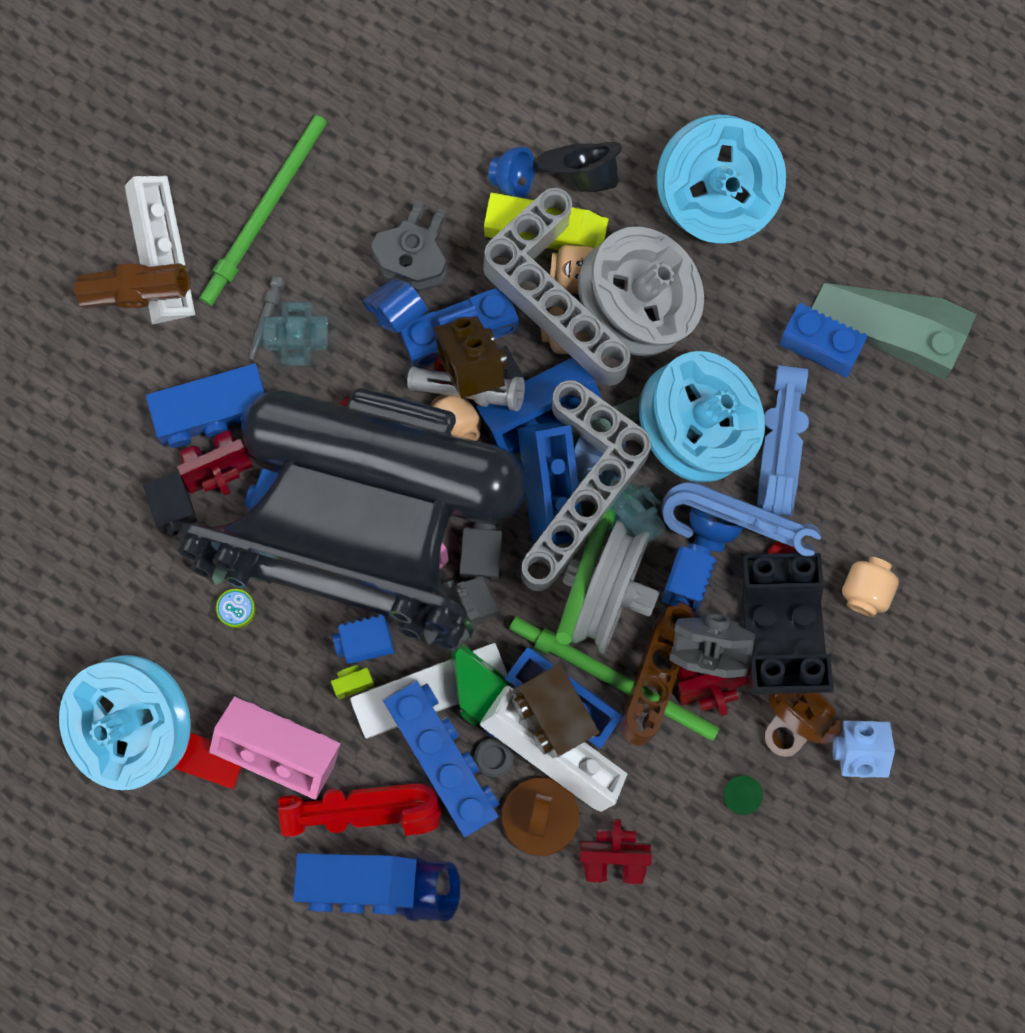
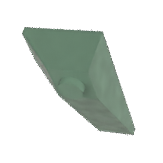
[812,283,976,380]

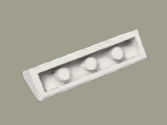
[125,176,195,324]
[350,643,507,739]
[480,685,627,812]

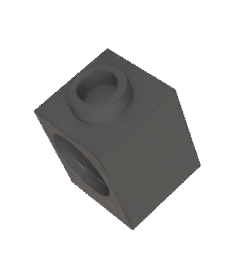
[460,523,503,583]

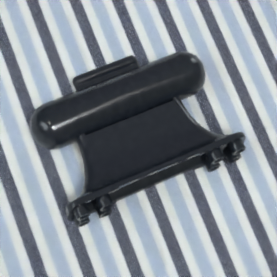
[178,388,526,650]

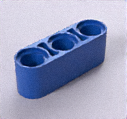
[362,278,428,334]

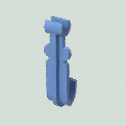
[757,365,809,517]
[661,482,821,556]

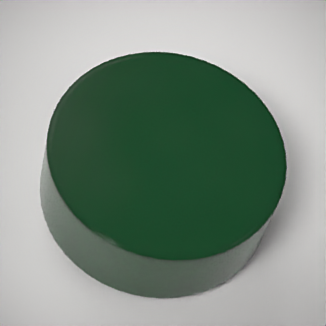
[723,775,763,816]

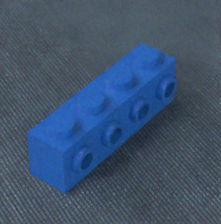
[382,680,500,838]

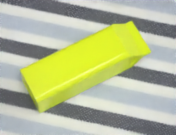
[484,192,609,250]

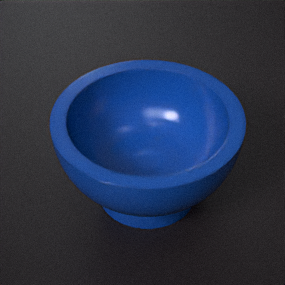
[489,147,535,198]
[689,508,744,552]

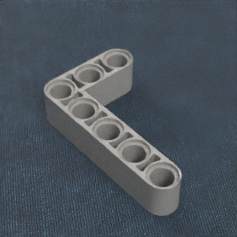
[483,188,630,386]
[521,381,651,591]

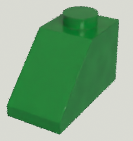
[451,642,516,727]

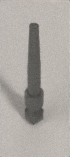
[248,275,286,360]

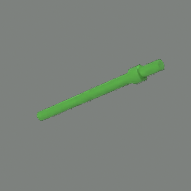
[199,115,327,306]
[556,500,617,645]
[509,616,720,742]

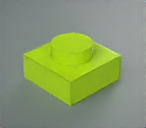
[331,665,375,700]

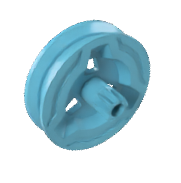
[657,114,786,243]
[639,351,765,483]
[59,655,191,790]

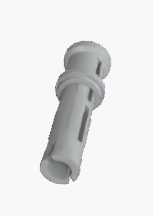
[407,367,525,411]

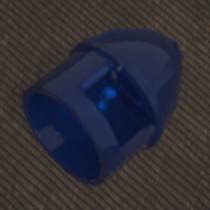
[396,858,461,922]

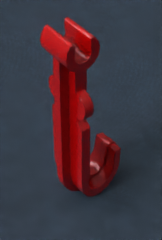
[278,784,442,837]

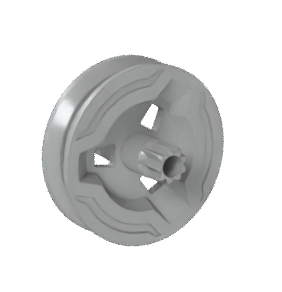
[578,227,704,356]
[563,521,659,654]

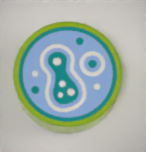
[216,589,256,628]

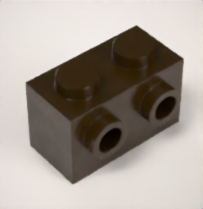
[433,316,508,399]
[513,663,600,758]

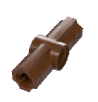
[74,263,190,308]

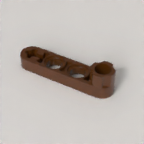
[620,603,696,746]

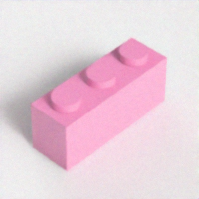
[209,696,341,800]

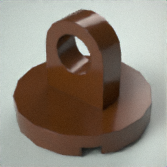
[765,693,842,757]
[502,778,579,856]

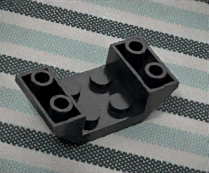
[743,553,834,694]

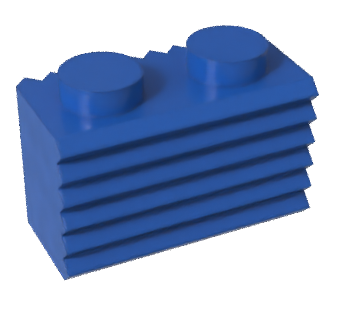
[780,303,867,378]
[662,544,716,613]
[332,614,395,664]

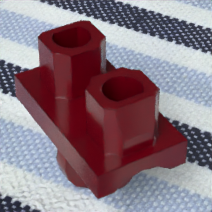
[177,430,253,496]
[677,666,748,717]
[580,818,652,884]

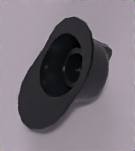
[537,142,622,192]

